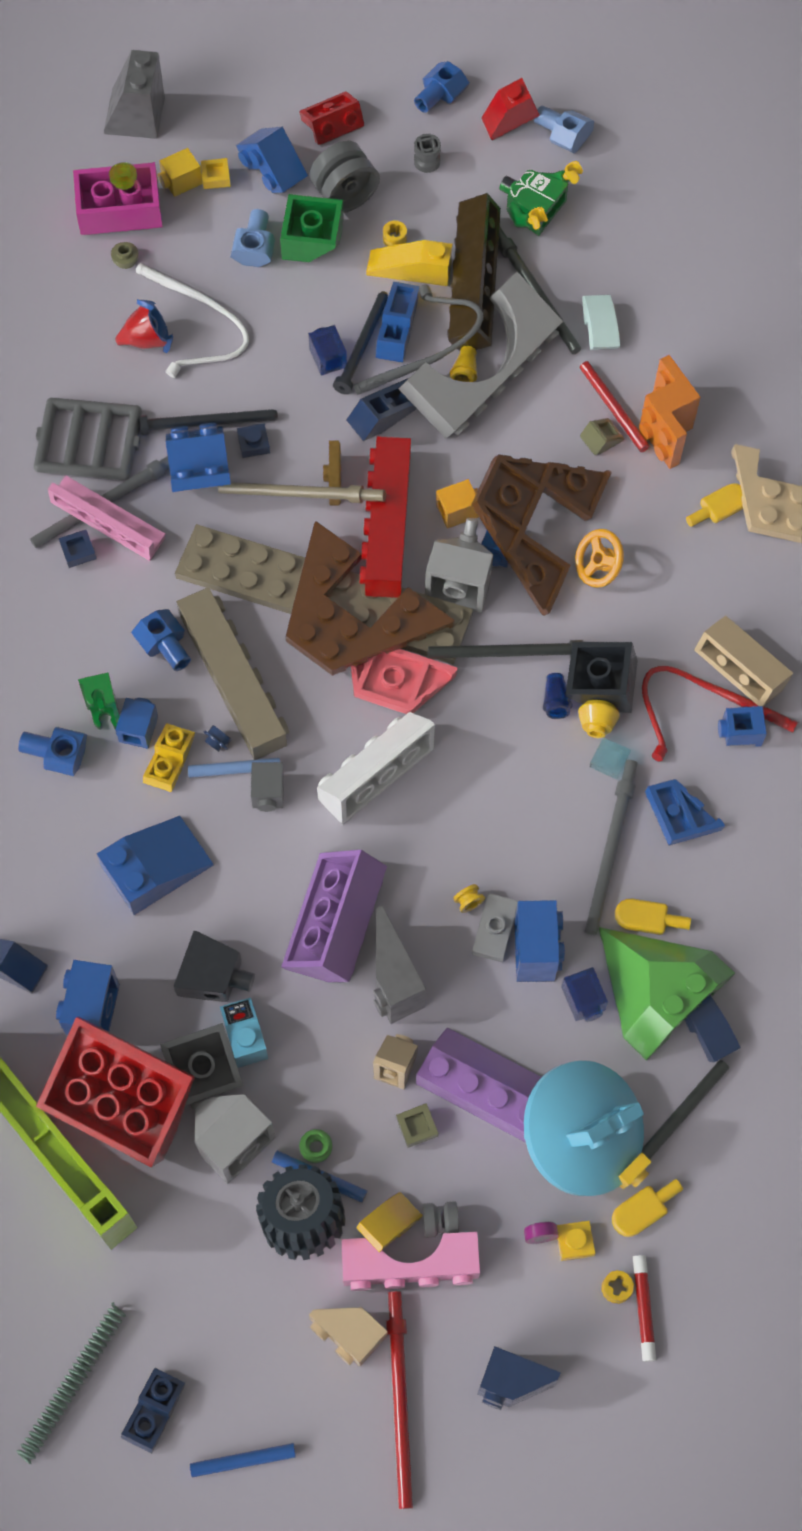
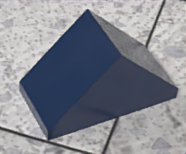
[0,939,48,994]

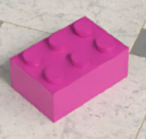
[73,162,163,235]

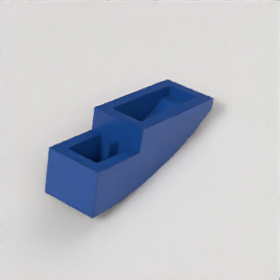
[376,281,420,363]

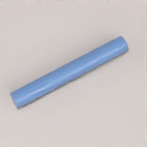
[188,758,280,778]

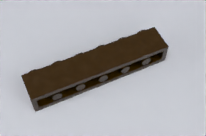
[447,193,501,351]

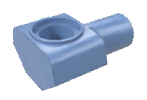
[534,105,594,153]
[230,209,275,267]

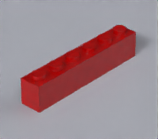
[359,436,411,598]

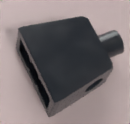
[173,930,255,1002]

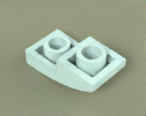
[582,295,620,350]

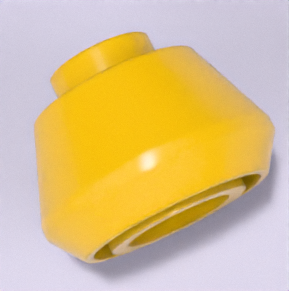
[578,700,620,738]

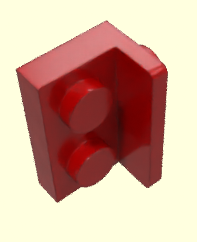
[299,91,364,145]

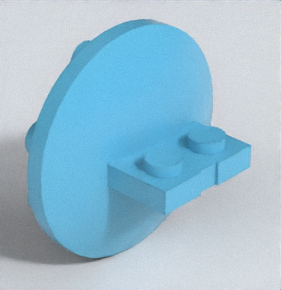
[524,1061,644,1196]

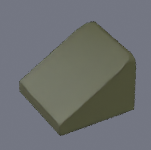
[580,418,625,455]

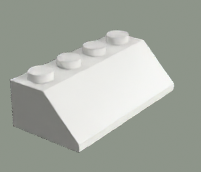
[317,712,435,825]

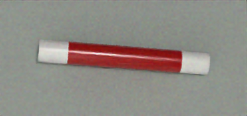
[633,1255,656,1362]

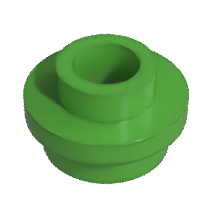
[299,1129,333,1163]

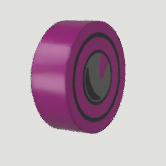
[524,1222,559,1244]

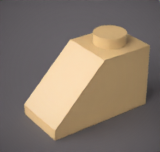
[373,1034,418,1089]

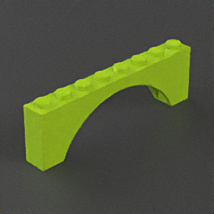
[0,1057,137,1250]

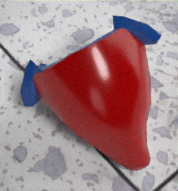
[115,299,173,353]

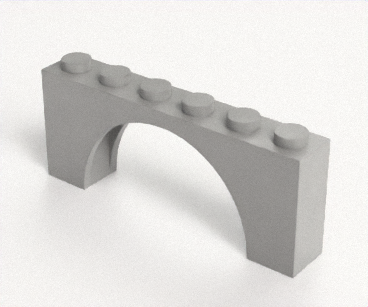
[399,272,563,439]

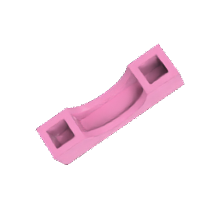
[341,1232,480,1291]

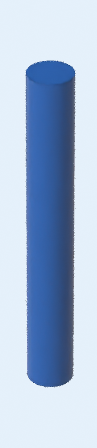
[272,1150,368,1203]
[190,1443,296,1478]

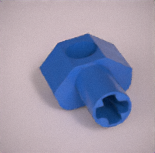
[414,61,470,113]
[131,609,191,671]
[18,727,87,776]

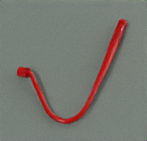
[641,666,798,762]

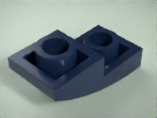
[685,995,741,1062]
[121,1368,185,1454]

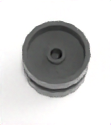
[310,140,380,213]

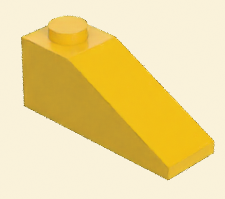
[366,240,453,286]

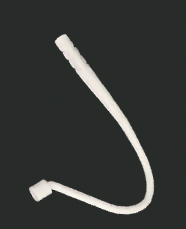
[136,263,249,378]

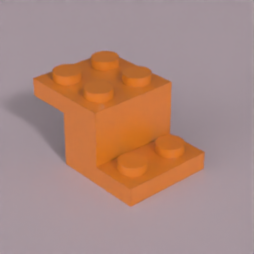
[639,354,701,469]

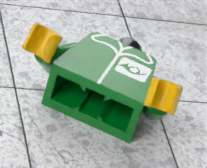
[499,161,584,236]

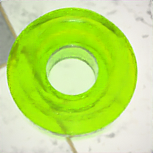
[109,162,137,190]

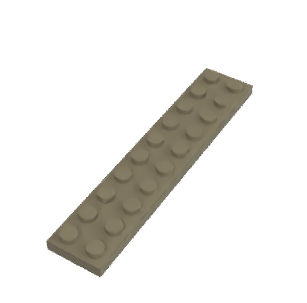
[175,524,473,665]

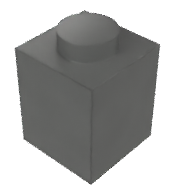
[251,762,284,812]

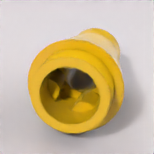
[449,346,477,382]

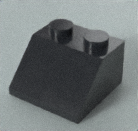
[566,642,638,713]

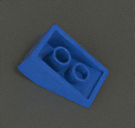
[96,816,214,915]

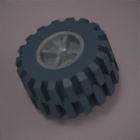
[256,1164,346,1260]

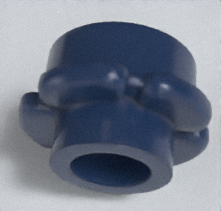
[204,725,232,752]

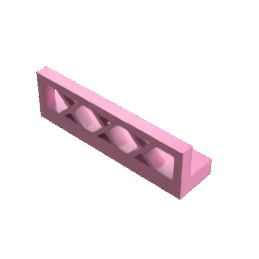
[48,476,166,561]

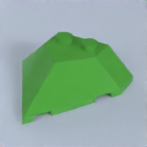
[599,927,735,1061]

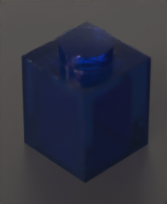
[308,325,347,376]
[561,967,608,1022]

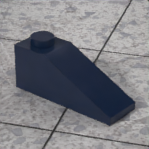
[346,378,417,441]

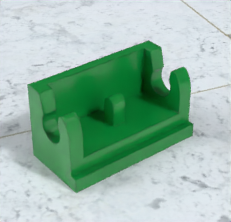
[78,672,120,730]

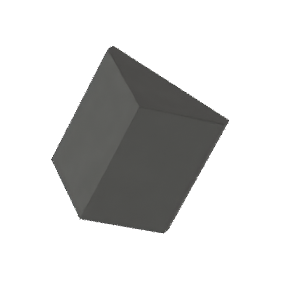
[160,1023,243,1106]

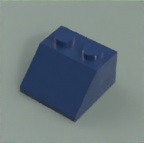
[477,1346,561,1410]

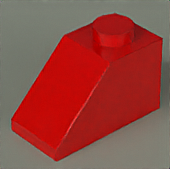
[481,78,540,140]

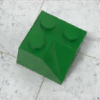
[280,194,344,262]

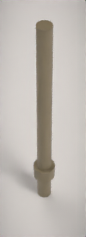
[218,482,386,503]

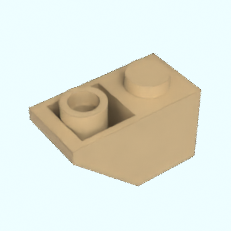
[309,1307,388,1367]

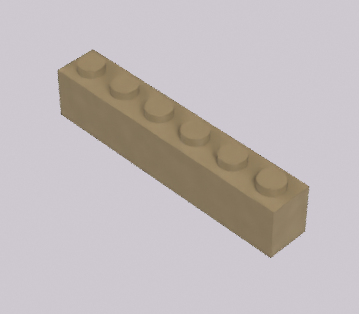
[176,587,290,760]

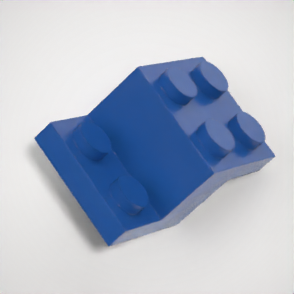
[165,423,231,492]

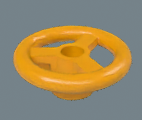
[575,529,624,588]

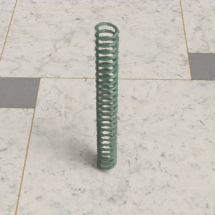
[17,1302,126,1464]

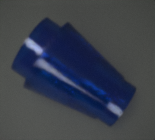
[543,673,573,719]

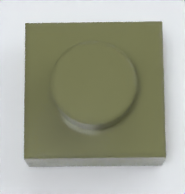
[396,1103,438,1148]

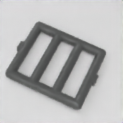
[33,397,142,480]

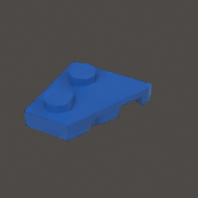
[645,779,725,846]

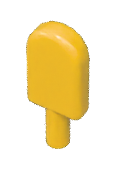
[686,483,743,527]
[614,898,691,935]
[612,1179,683,1237]

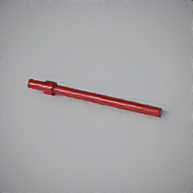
[386,1291,413,1509]

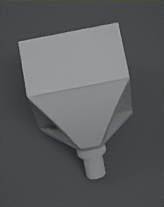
[425,518,493,613]
[191,1094,276,1184]

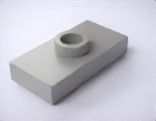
[472,893,518,963]

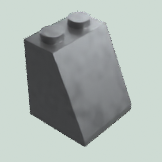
[104,50,165,139]

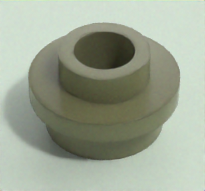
[111,242,139,269]

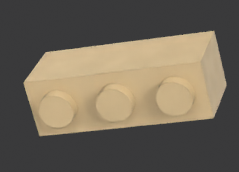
[694,615,793,707]

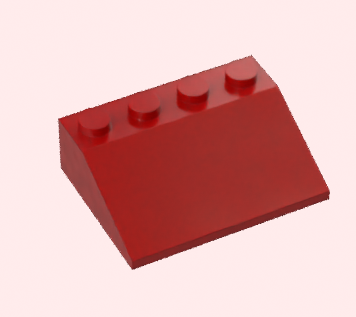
[36,1016,194,1168]

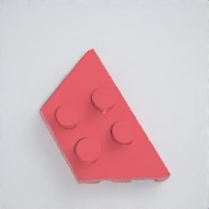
[350,649,458,714]

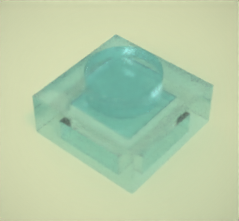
[589,737,631,779]

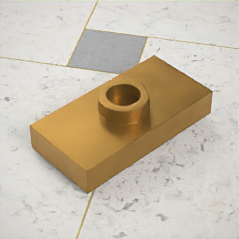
[323,440,341,506]

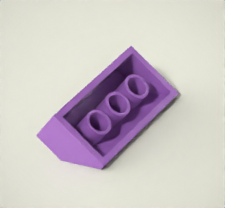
[281,850,387,982]
[416,1028,541,1143]

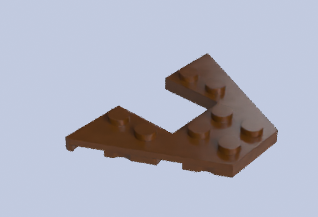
[471,454,612,616]
[285,521,455,676]

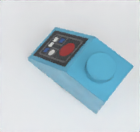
[220,997,268,1068]

